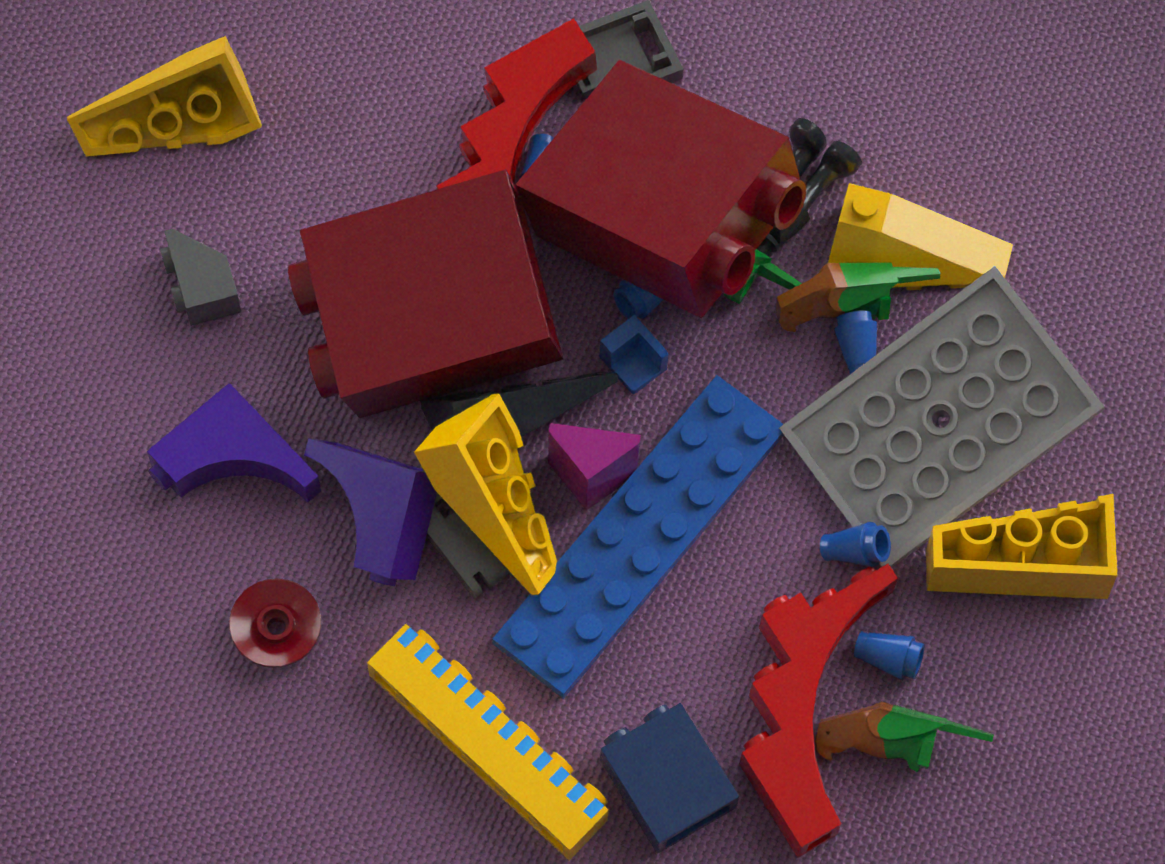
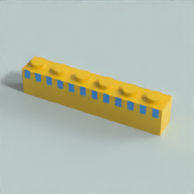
[367,624,609,861]

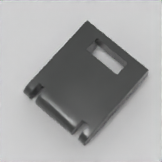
[577,0,684,99]
[426,493,511,599]

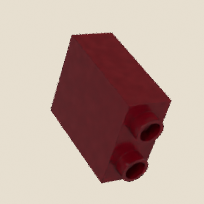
[515,59,806,319]
[288,169,564,418]

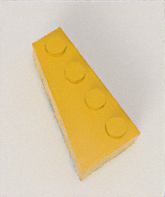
[926,494,1118,599]

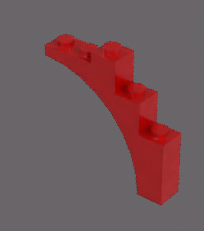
[436,18,597,189]
[739,564,898,858]

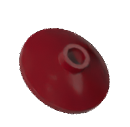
[229,578,322,668]

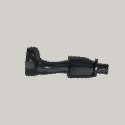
[757,118,862,255]

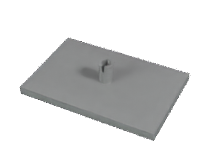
[779,266,1105,568]

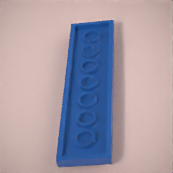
[492,375,784,699]

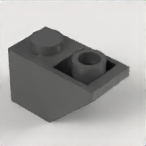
[160,229,241,326]

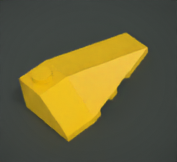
[67,36,262,157]
[828,183,1013,290]
[414,393,557,595]

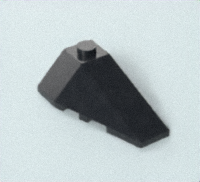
[420,372,618,437]

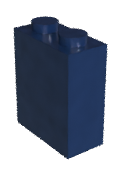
[600,703,739,854]

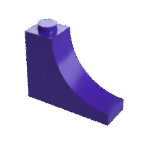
[147,383,321,503]
[304,438,437,586]

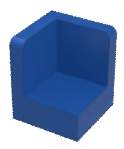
[599,315,669,394]

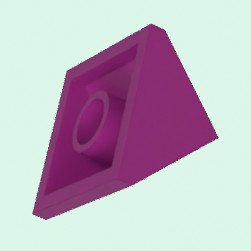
[548,423,641,511]

